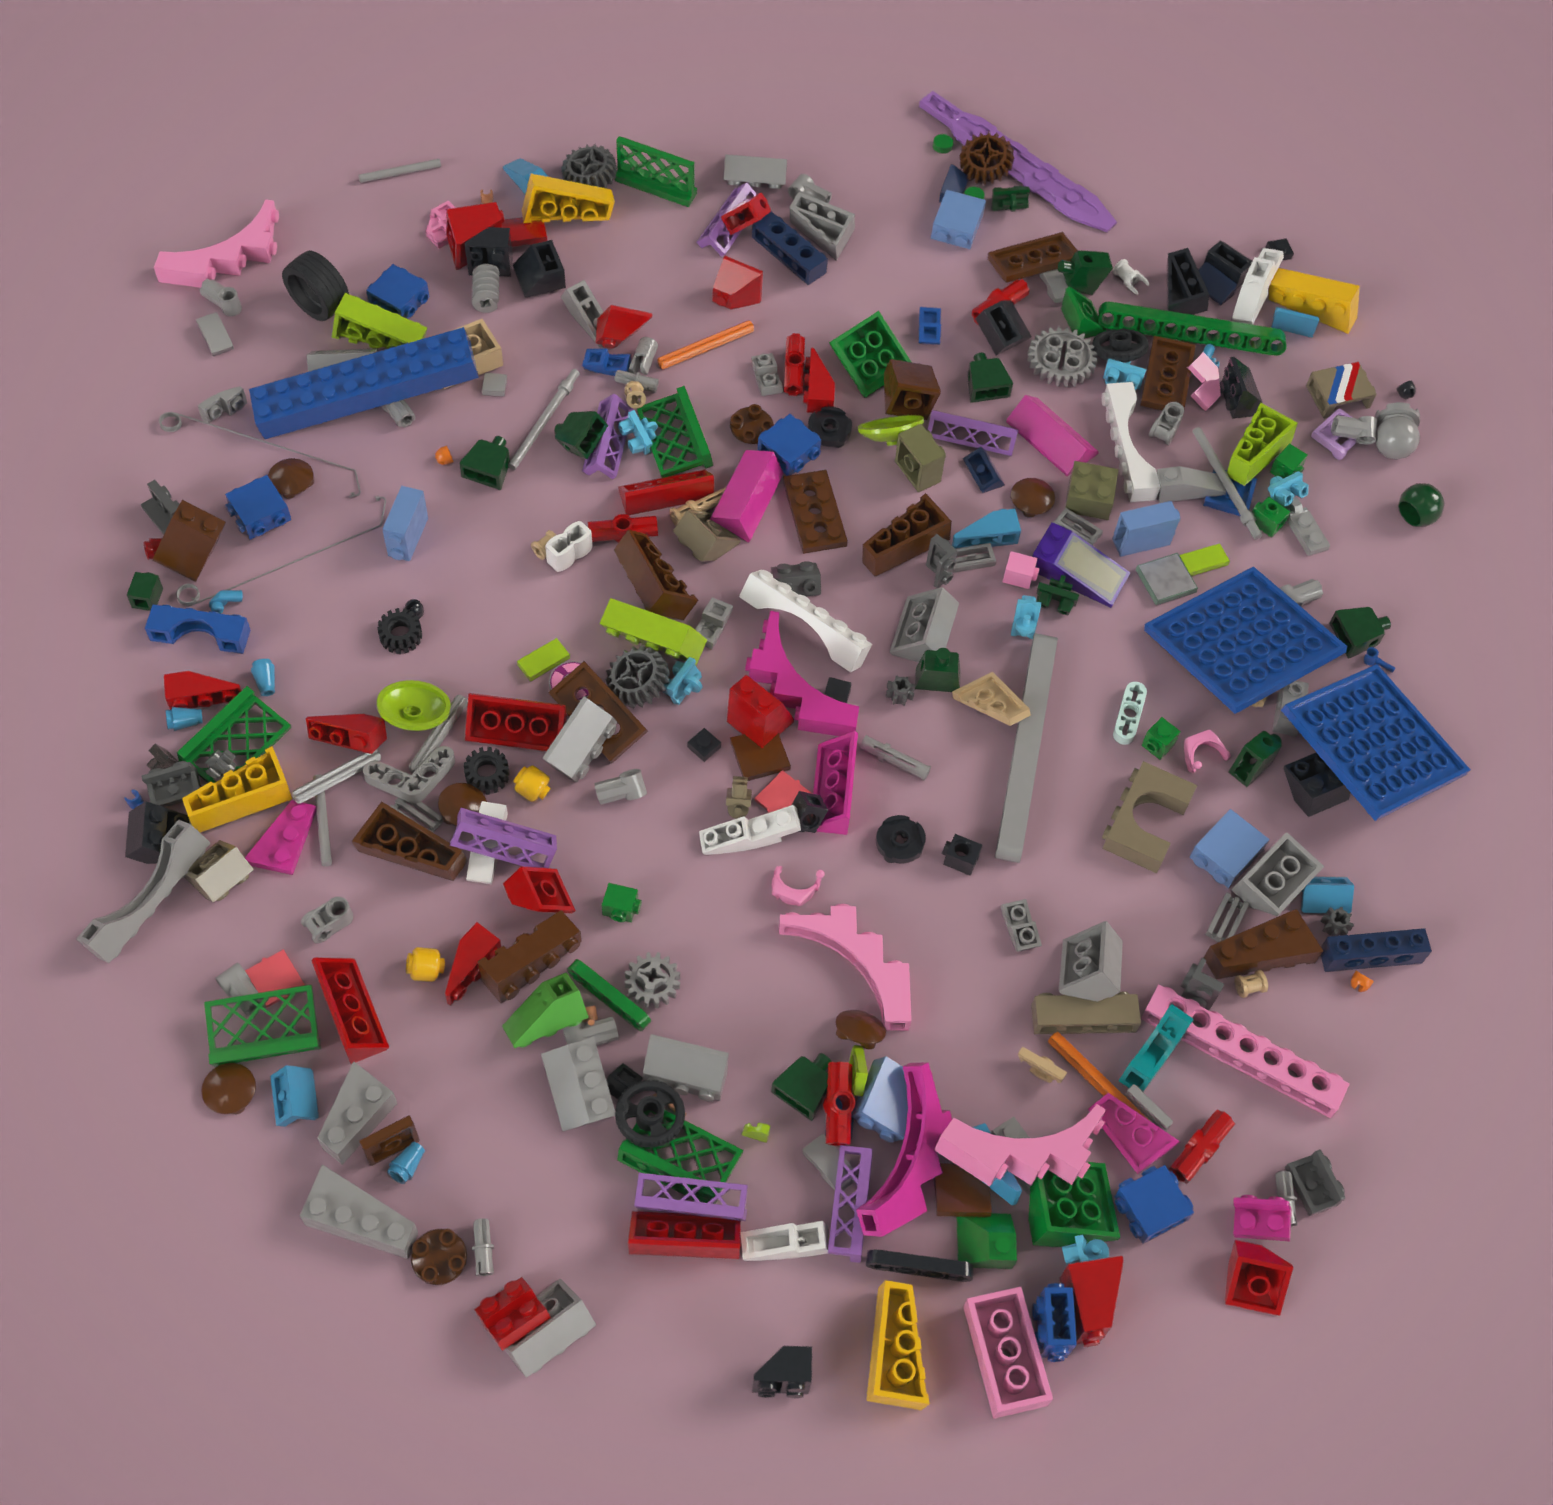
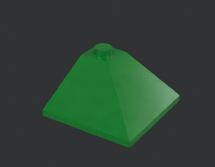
[829,311,911,398]
[1028,1162,1120,1247]

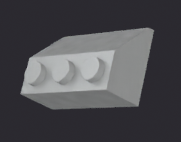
[724,154,787,189]
[307,348,378,372]
[890,587,959,662]
[543,696,617,783]
[1231,832,1324,916]
[1059,921,1123,1002]
[643,1034,729,1101]
[541,1037,616,1131]
[505,1278,596,1378]

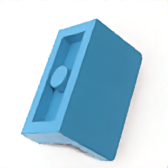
[1271,307,1319,338]
[1301,877,1354,914]
[270,1065,319,1127]

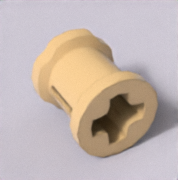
[624,381,646,409]
[531,530,556,560]
[1234,970,1268,998]

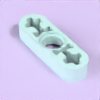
[1113,682,1147,745]

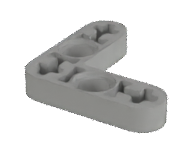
[363,746,455,803]

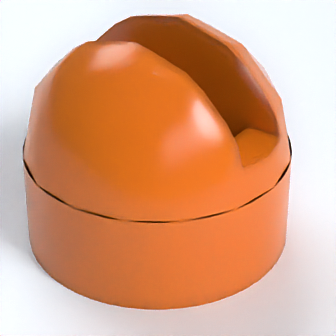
[435,445,454,465]
[1351,971,1374,992]

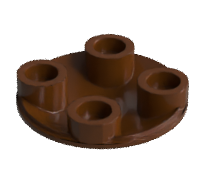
[730,404,774,444]
[268,458,314,499]
[1010,478,1055,518]
[438,783,487,826]
[835,1010,886,1049]
[201,1063,256,1115]
[411,1229,467,1285]

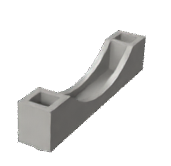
[76,820,210,963]

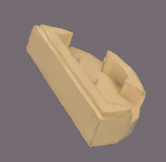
[1018,1046,1067,1083]

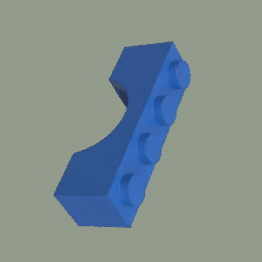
[145,604,251,654]

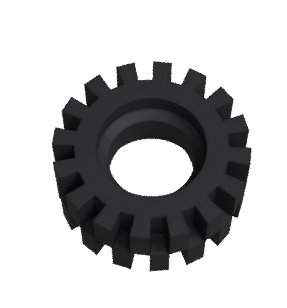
[377,608,422,654]
[464,747,510,795]

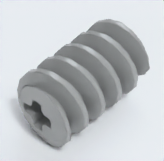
[472,264,499,313]

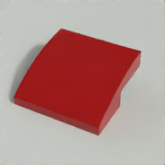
[502,217,548,247]

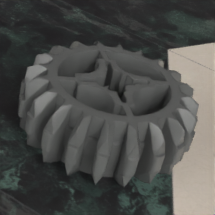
[561,144,617,189]
[605,645,670,709]

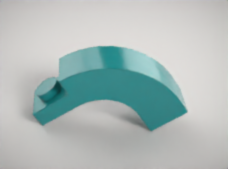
[1118,1004,1194,1092]

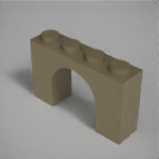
[1102,761,1197,873]

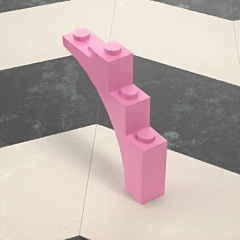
[154,200,279,288]
[779,904,911,1031]
[935,1104,1106,1186]

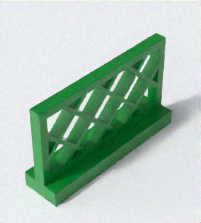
[614,136,697,207]
[637,386,714,478]
[177,686,291,783]
[204,985,321,1067]
[617,1110,743,1204]

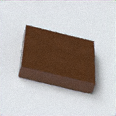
[730,733,791,781]
[359,1115,419,1166]
[934,1163,992,1217]

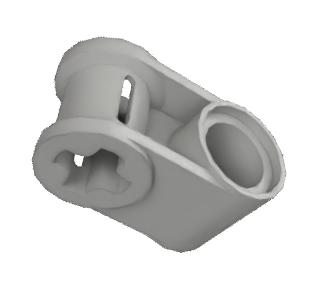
[1149,402,1184,445]
[301,897,353,943]

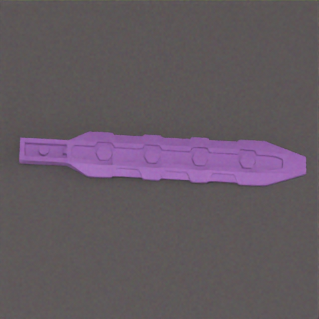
[919,91,1117,232]

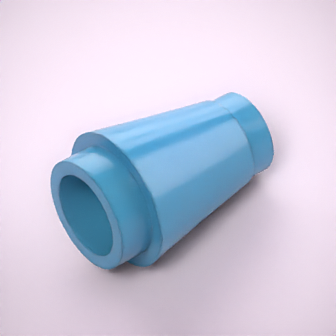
[251,659,275,696]
[166,707,203,731]
[387,1142,425,1184]

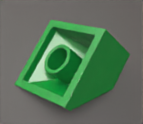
[956,1213,1017,1269]

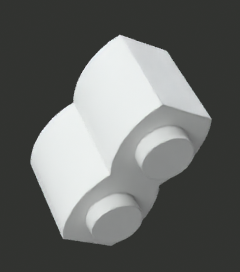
[545,521,592,572]

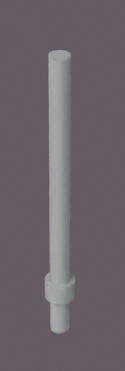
[508,369,580,470]
[1192,427,1262,540]

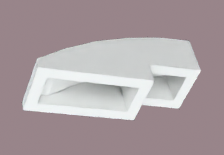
[466,801,508,885]
[740,1221,829,1261]

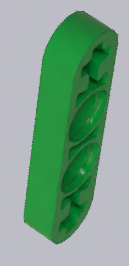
[567,959,651,1031]

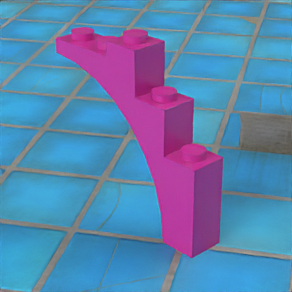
[745,611,859,736]
[856,1062,952,1237]

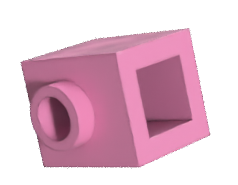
[1003,551,1040,589]

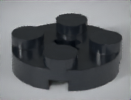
[808,406,852,448]
[876,815,926,864]

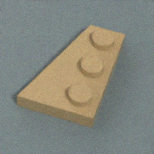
[952,672,1031,726]

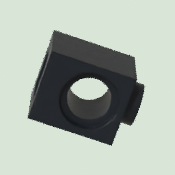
[792,791,828,833]
[942,834,983,876]

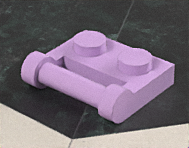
[1311,408,1357,460]

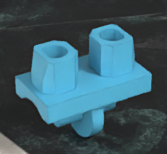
[1103,358,1146,391]
[618,410,658,455]
[1268,471,1309,507]
[1011,595,1041,639]
[663,657,703,705]
[1062,1235,1109,1265]

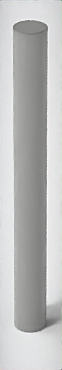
[359,159,441,183]
[313,774,332,866]

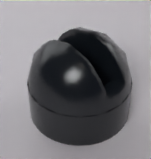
[1396,380,1416,399]
[404,599,424,618]

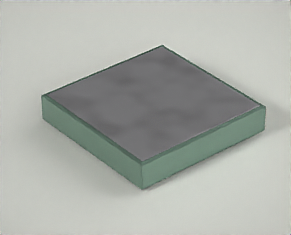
[1136,553,1198,605]

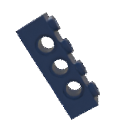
[752,211,828,285]
[1321,928,1432,972]

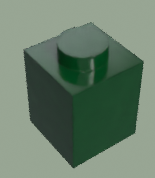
[127,572,163,611]

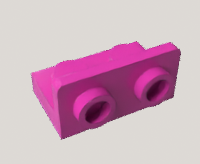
[1233,1195,1292,1242]

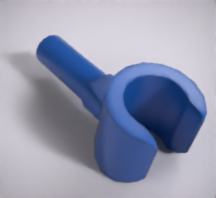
[1364,647,1395,673]
[124,790,144,809]

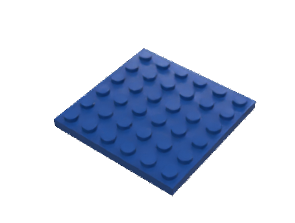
[1144,566,1347,714]
[1281,664,1471,821]

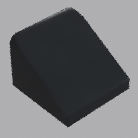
[824,677,852,703]
[606,1063,643,1099]

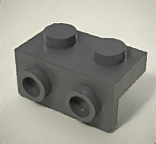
[141,480,179,535]
[926,534,957,589]
[771,561,821,596]
[141,761,201,807]
[1180,958,1224,1010]
[1285,1149,1345,1217]

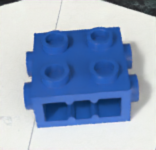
[366,264,429,319]
[758,414,821,476]
[225,475,292,539]
[1114,1165,1194,1244]
[1032,1283,1077,1362]

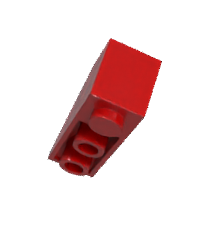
[803,348,835,413]
[164,671,242,710]
[306,714,387,754]
[445,922,502,1005]

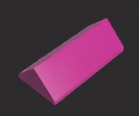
[1006,395,1099,476]
[710,450,784,543]
[813,731,858,835]

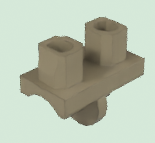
[726,776,752,819]

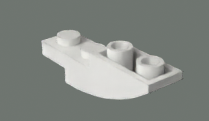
[1232,248,1284,325]
[699,805,801,855]

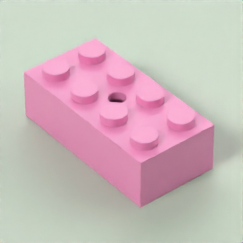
[963,1287,1053,1419]

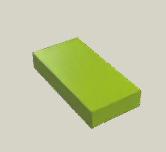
[1179,543,1230,576]
[517,638,570,682]
[849,1045,868,1096]

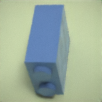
[931,190,986,249]
[382,486,428,561]
[1112,501,1180,557]
[1190,809,1270,888]
[851,1056,908,1143]

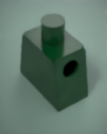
[1058,250,1113,295]
[967,352,1013,403]
[554,411,609,460]
[459,436,510,490]
[1329,607,1391,659]
[915,648,961,692]
[1229,731,1282,787]
[771,1053,832,1121]

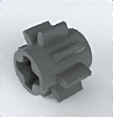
[886,675,915,706]
[205,749,237,779]
[1320,907,1354,936]

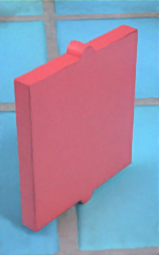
[754,770,813,813]
[245,949,305,1008]

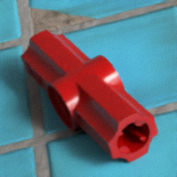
[971,279,1030,325]
[784,333,805,396]
[588,514,658,543]
[823,1062,855,1146]
[1169,1109,1235,1184]

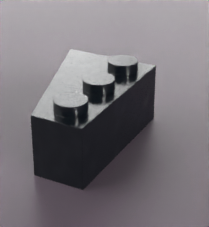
[1167,248,1209,315]

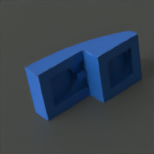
[918,307,941,345]
[582,349,632,376]

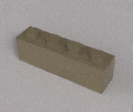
[1031,992,1141,1034]

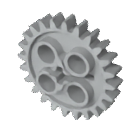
[1027,327,1098,387]

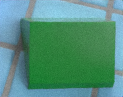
[1061,286,1106,339]

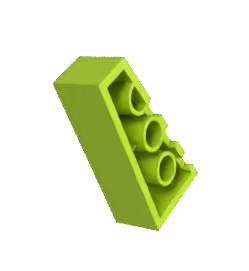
[331,293,427,349]
[1227,403,1298,486]
[599,598,707,665]

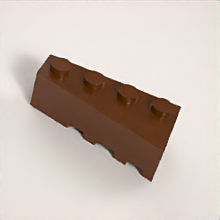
[862,493,952,577]
[614,530,699,620]
[352,801,468,881]
[1203,909,1323,979]
[477,910,582,1003]

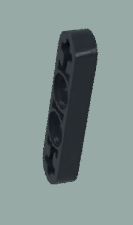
[866,1249,974,1282]

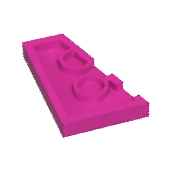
[245,800,316,875]
[1088,1093,1180,1174]

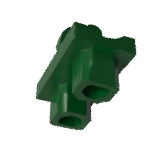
[991,186,1030,212]
[1036,575,1079,616]

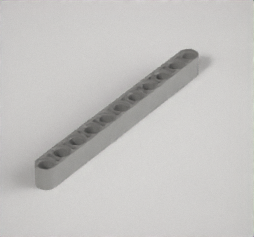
[995,633,1058,863]

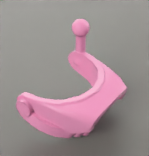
[1184,730,1231,773]
[771,866,825,906]

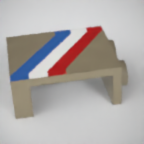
[1306,362,1377,419]

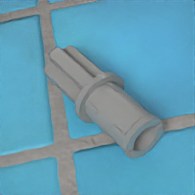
[615,370,659,393]
[1275,1171,1298,1227]
[472,1218,494,1276]

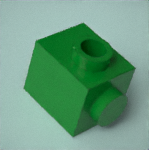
[1270,443,1308,479]
[1252,497,1290,538]
[1141,717,1181,760]
[602,883,642,922]

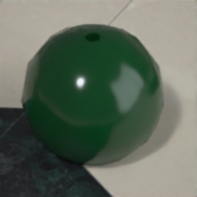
[1398,483,1445,527]

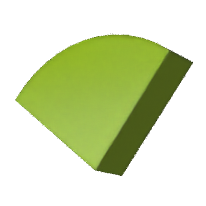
[741,1123,770,1143]

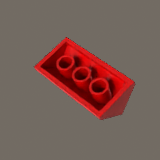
[618,469,714,515]
[465,693,567,751]
[311,957,389,1064]
[628,1211,741,1259]

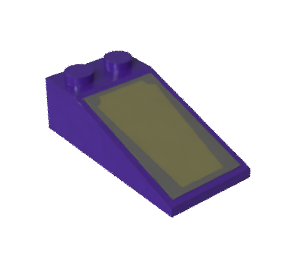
[1032,522,1130,608]

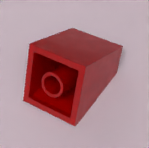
[446,202,504,270]
[727,675,794,748]
[1059,1256,1124,1347]

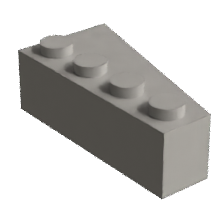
[300,1164,418,1259]

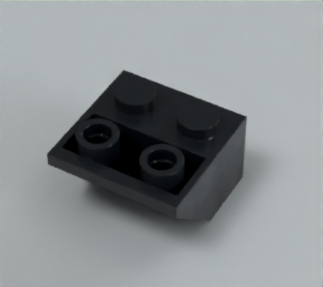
[465,227,513,277]
[513,240,566,298]
[1204,240,1253,290]
[975,300,1032,356]
[1220,357,1262,419]
[1284,752,1351,817]
[125,801,189,864]
[752,1346,812,1398]

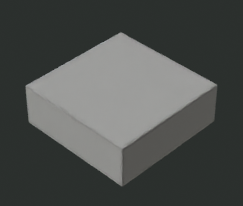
[482,373,507,396]

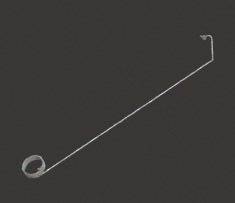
[159,412,361,498]
[176,496,386,606]

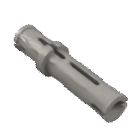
[860,735,931,780]

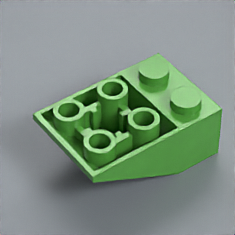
[502,972,589,1049]

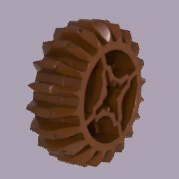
[959,131,1014,186]

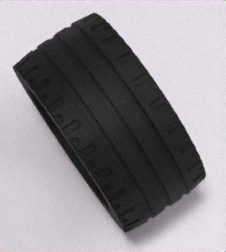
[282,250,349,321]

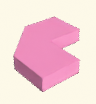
[426,200,456,249]
[1188,352,1221,411]

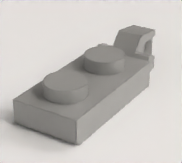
[1285,497,1330,556]

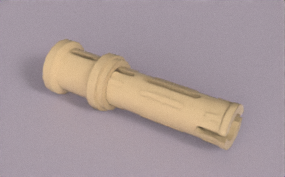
[669,487,726,526]

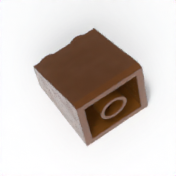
[884,359,941,420]
[153,500,226,582]

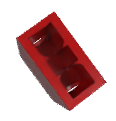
[721,192,771,235]

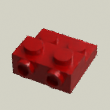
[474,1277,551,1351]

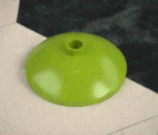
[858,415,924,446]
[377,680,451,731]

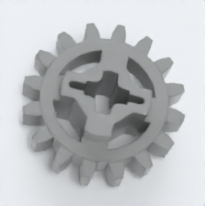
[625,952,680,1008]

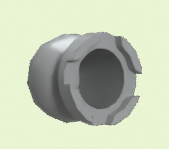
[1375,402,1420,460]

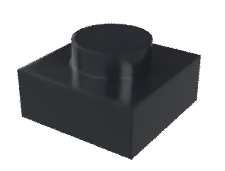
[1265,238,1294,261]
[687,728,721,762]

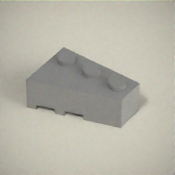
[789,192,855,261]
[317,1061,397,1165]

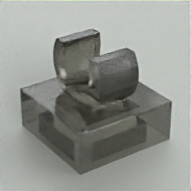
[147,743,179,770]

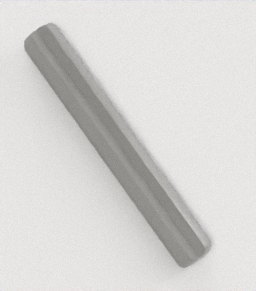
[409,694,468,773]
[292,749,381,804]

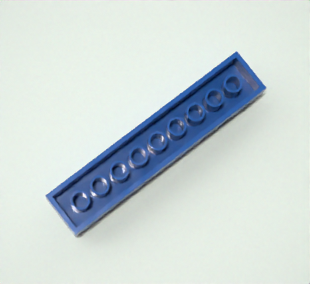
[249,327,479,439]

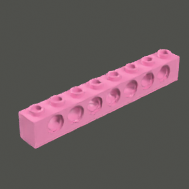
[1141,984,1350,1118]

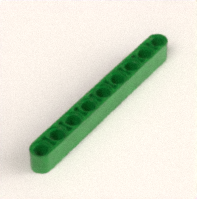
[1098,302,1287,356]

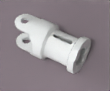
[1112,259,1149,295]

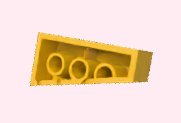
[521,174,615,223]
[1269,268,1360,334]
[182,746,292,832]
[866,1280,929,1410]

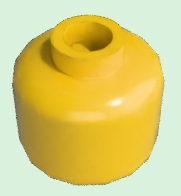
[513,765,551,802]
[406,947,445,982]

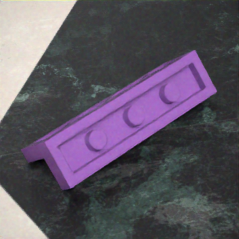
[696,182,756,256]
[582,394,634,479]
[928,410,1018,456]
[450,808,557,868]
[828,1145,873,1263]
[634,1173,748,1221]

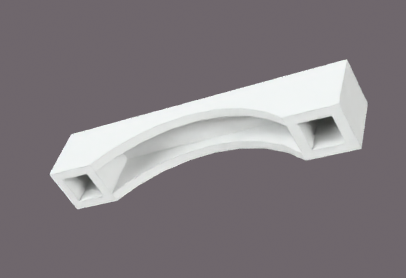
[1101,382,1160,502]
[739,570,872,672]

